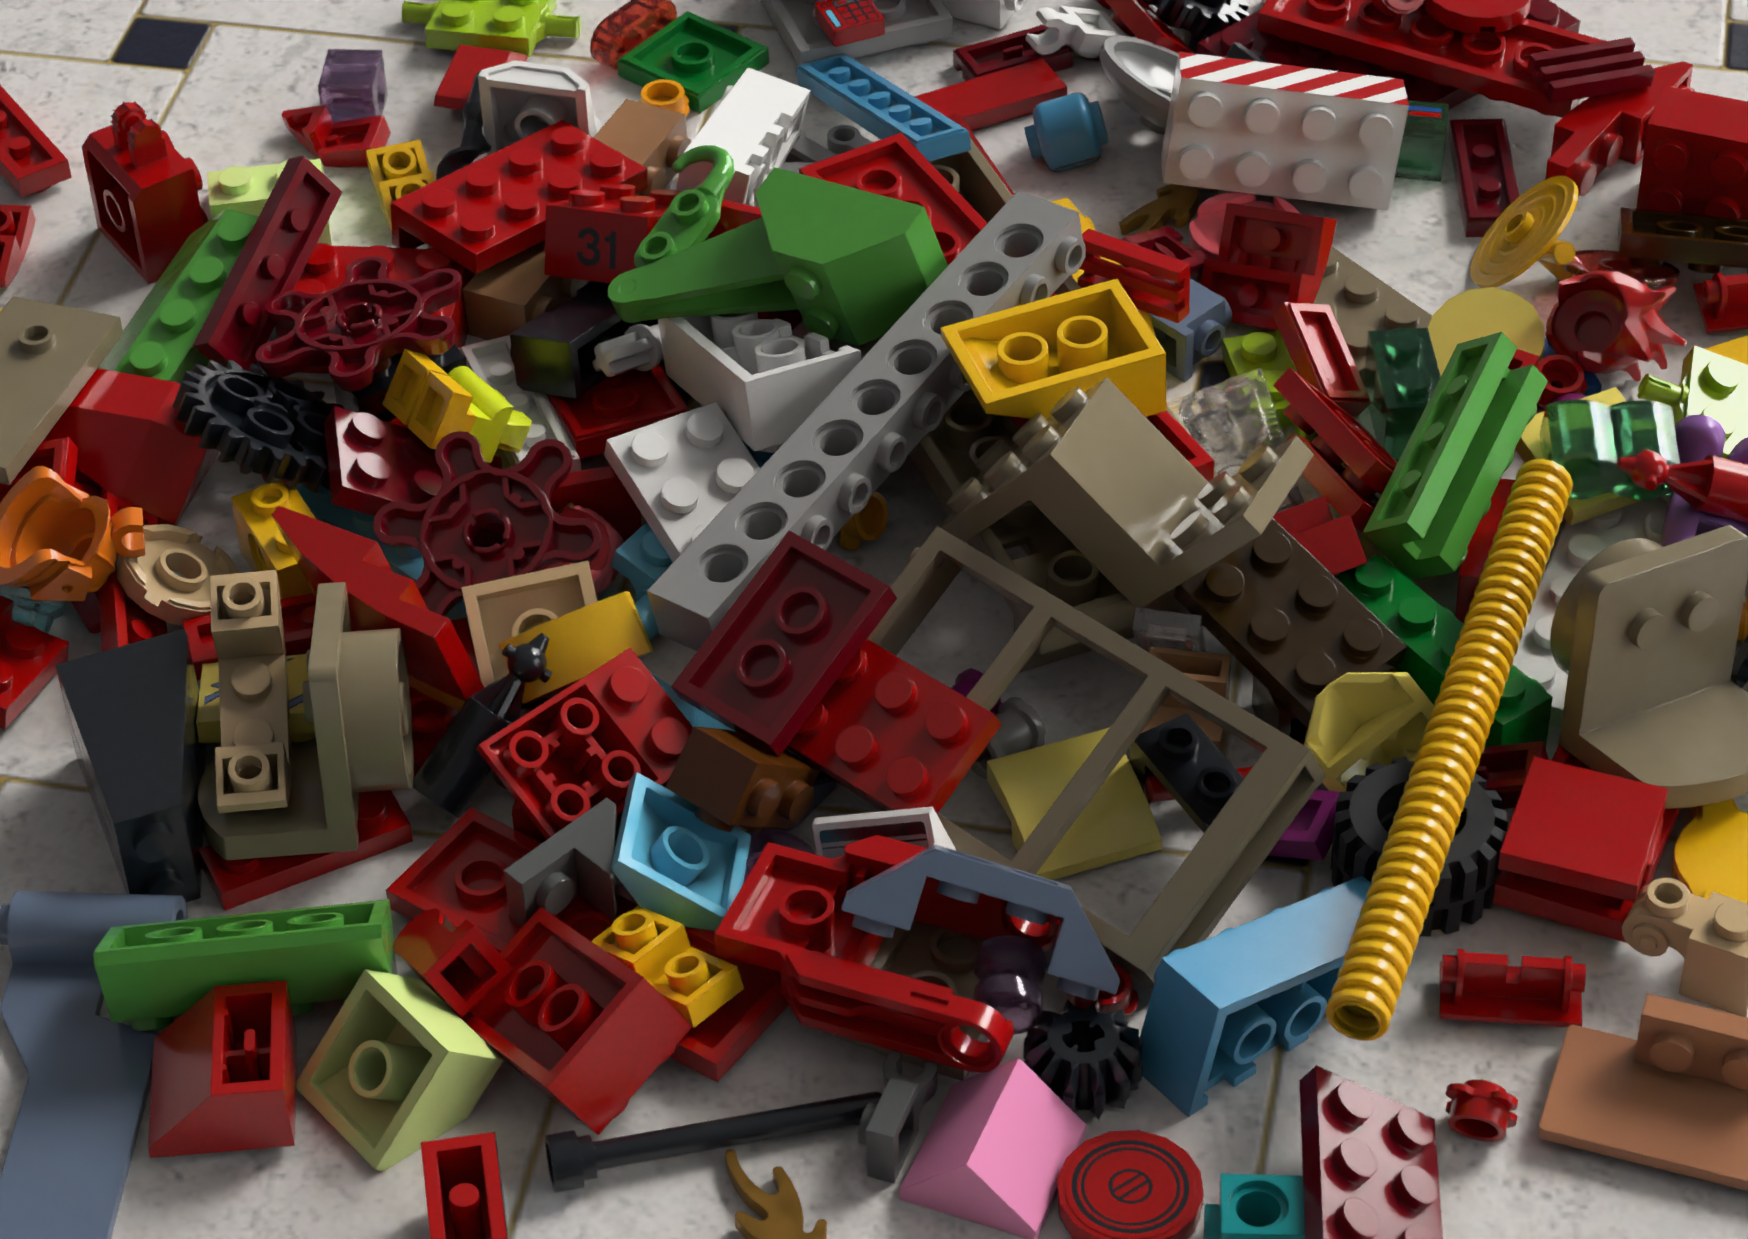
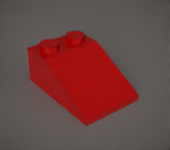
[457,907,692,1136]

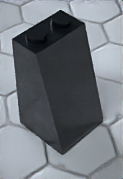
[55,628,206,902]

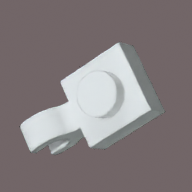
[1025,6,1127,58]

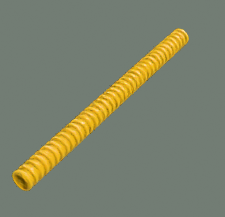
[1325,459,1573,1041]

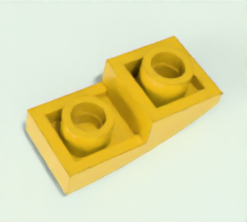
[366,139,436,233]
[498,591,654,704]
[591,905,744,1028]

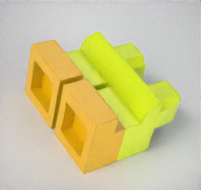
[383,349,532,463]

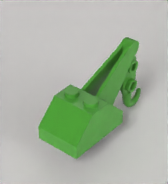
[608,145,948,346]

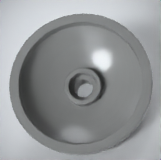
[1099,36,1178,135]

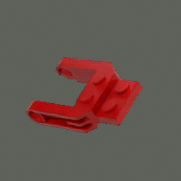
[714,835,1060,1073]

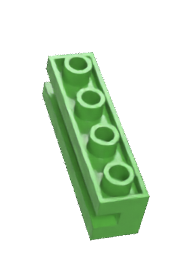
[1363,332,1548,581]

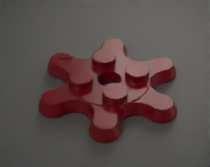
[255,256,462,392]
[373,431,602,616]

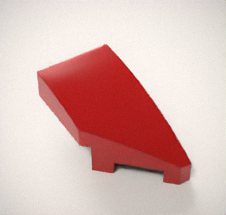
[281,105,391,167]

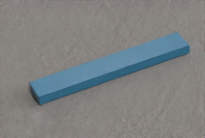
[795,53,972,161]

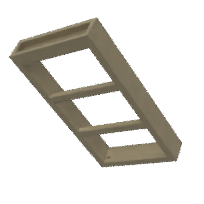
[800,526,1326,989]

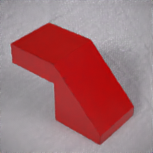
[434,44,527,111]

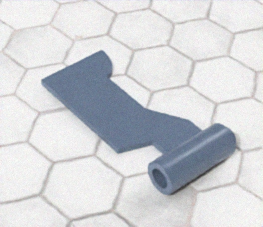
[0,890,188,1239]

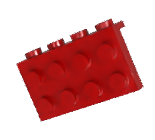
[390,120,648,274]

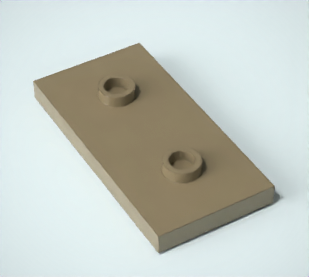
[0,296,123,485]

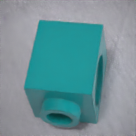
[1204,1174,1305,1239]

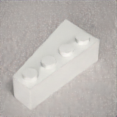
[669,68,810,207]

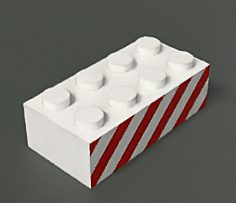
[1161,52,1409,210]

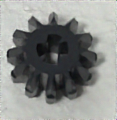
[1023,999,1143,1121]

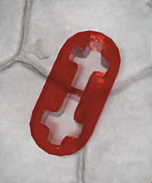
[590,0,677,70]

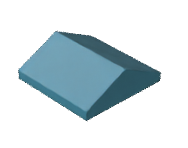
[611,772,751,931]

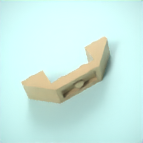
[210,570,292,813]

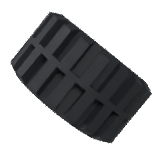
[1330,756,1508,937]

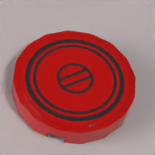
[1057,1130,1204,1239]

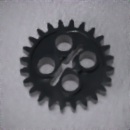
[172,360,344,493]

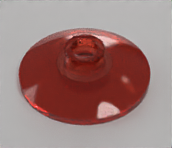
[1562,250,1680,290]

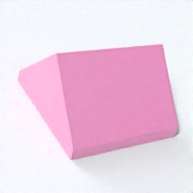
[899,1058,1086,1239]

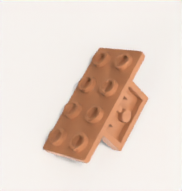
[1538,993,1748,1191]

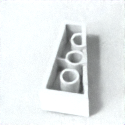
[658,312,862,452]

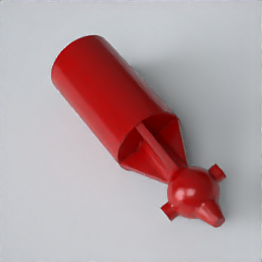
[1616,449,1748,523]

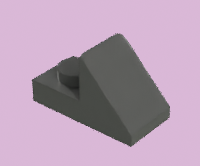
[504,798,619,927]

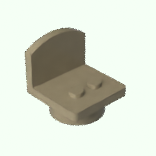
[1550,525,1748,809]
[198,582,414,860]

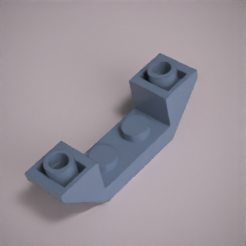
[841,844,1120,1001]

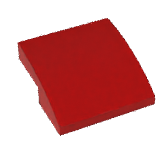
[1200,203,1337,331]

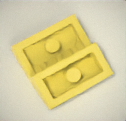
[987,727,1162,880]

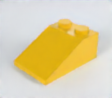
[940,279,1167,419]

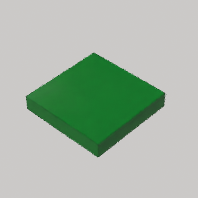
[617,11,769,114]

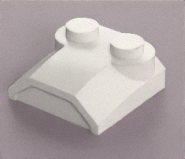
[478,61,603,156]

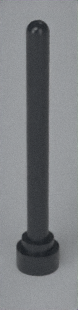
[545,1091,883,1193]

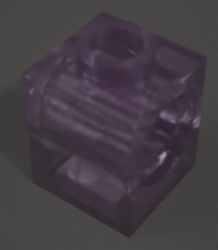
[318,49,388,122]

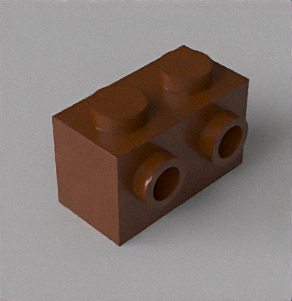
[665,726,821,834]

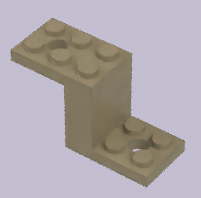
[940,377,1314,610]

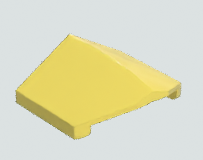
[1304,672,1435,792]

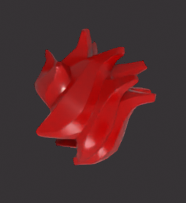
[1545,271,1687,382]

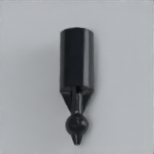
[412,633,552,818]

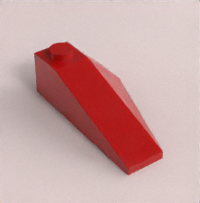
[43,368,219,526]

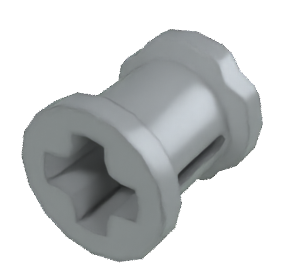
[971,697,1046,780]

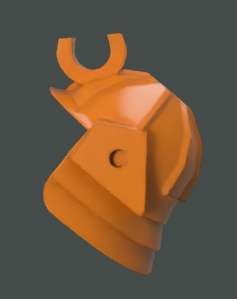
[0,466,145,601]

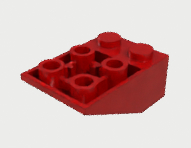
[476,647,693,839]

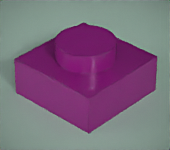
[1268,790,1340,860]

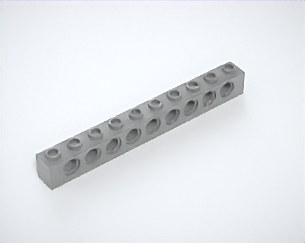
[647,190,1086,651]

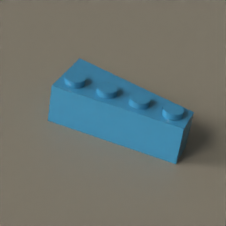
[1140,876,1371,1117]

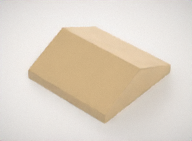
[461,561,597,698]

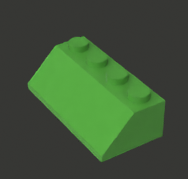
[98,208,258,384]
[93,899,397,1030]

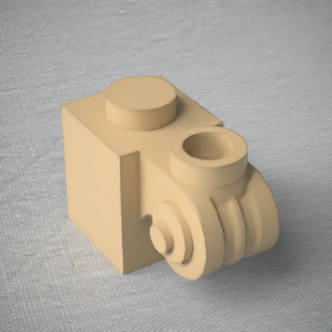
[1622,878,1748,1017]

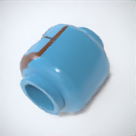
[1024,92,1110,172]

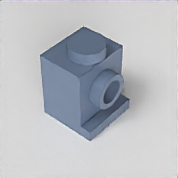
[1149,279,1232,382]

